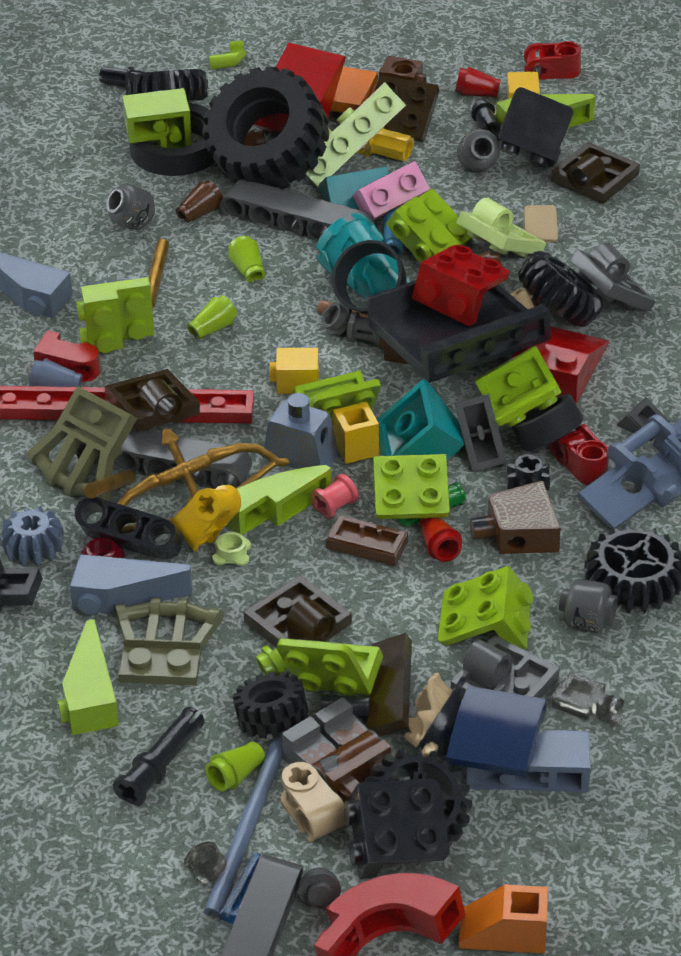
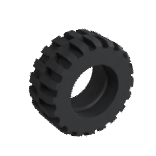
[202,66,329,190]

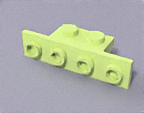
[305,83,406,188]

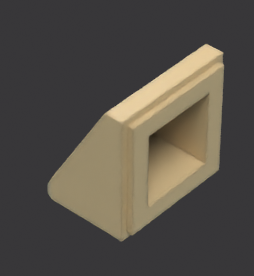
[523,205,558,242]

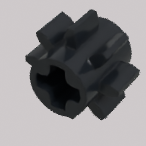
[507,454,550,490]

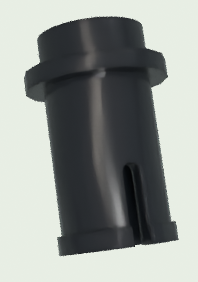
[471,100,501,134]
[320,690,369,721]

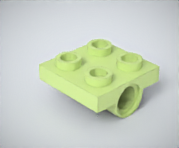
[456,197,546,257]

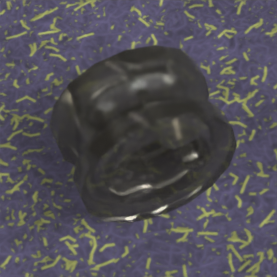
[184,841,227,884]

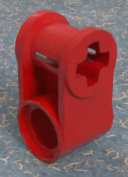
[524,41,581,80]
[549,424,609,485]

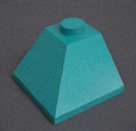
[377,379,464,460]

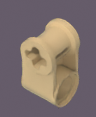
[281,762,346,842]

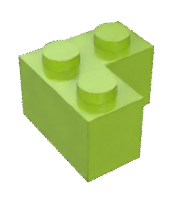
[122,88,192,148]

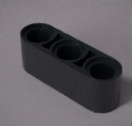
[74,497,182,560]

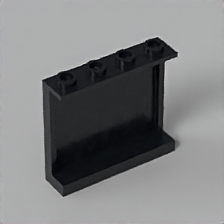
[367,256,551,383]

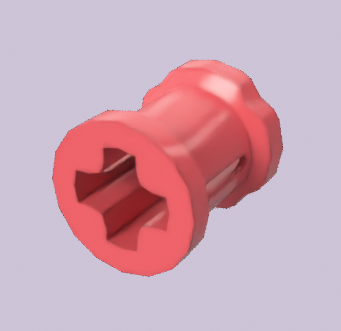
[311,474,359,519]

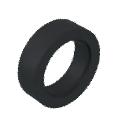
[129,103,215,176]

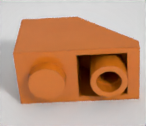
[459,884,548,954]

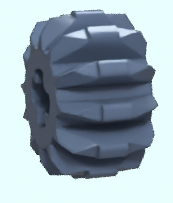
[0,506,64,567]

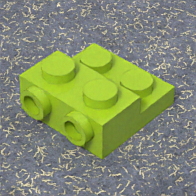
[386,188,473,263]
[76,277,155,353]

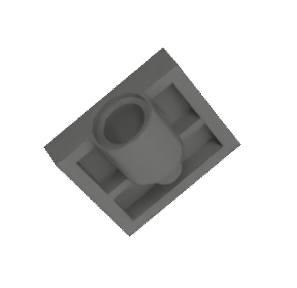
[571,243,656,312]
[451,635,560,698]

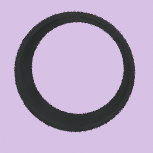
[332,240,407,315]

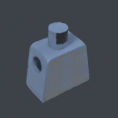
[262,393,339,469]

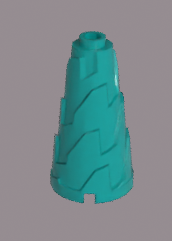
[315,213,411,299]

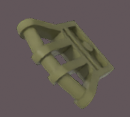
[27,386,137,501]
[114,597,224,686]

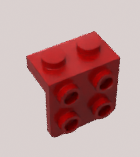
[411,245,510,326]

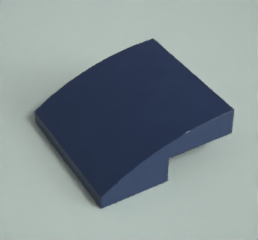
[446,686,546,777]

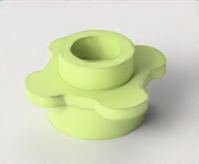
[212,532,251,566]

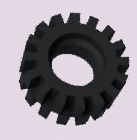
[233,672,309,739]

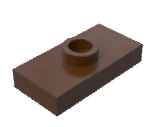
[326,515,408,566]

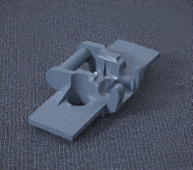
[577,414,681,529]

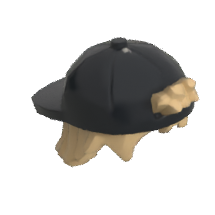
[404,673,467,761]

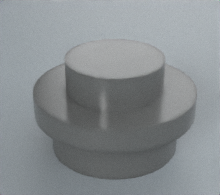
[322,303,352,336]
[298,867,341,907]

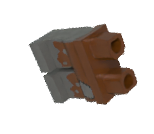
[282,697,400,803]

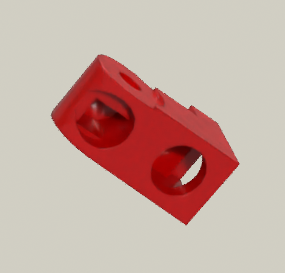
[33,330,101,382]

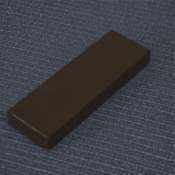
[367,633,412,737]

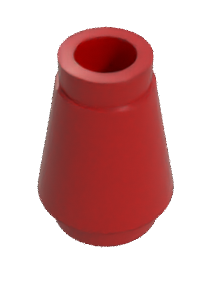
[455,66,501,97]
[419,518,462,562]

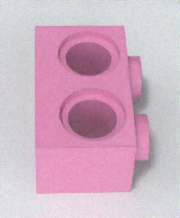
[353,161,430,221]

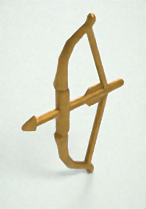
[117,428,290,534]

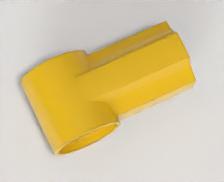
[356,128,414,161]

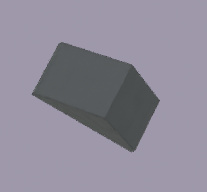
[454,394,507,472]

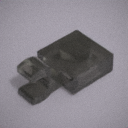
[552,671,625,728]

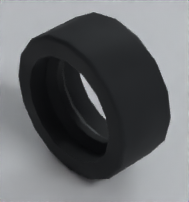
[511,394,583,451]

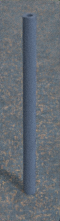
[204,731,284,917]

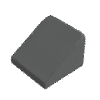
[617,397,670,441]

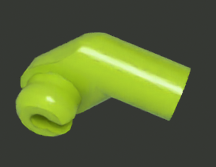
[208,40,247,70]

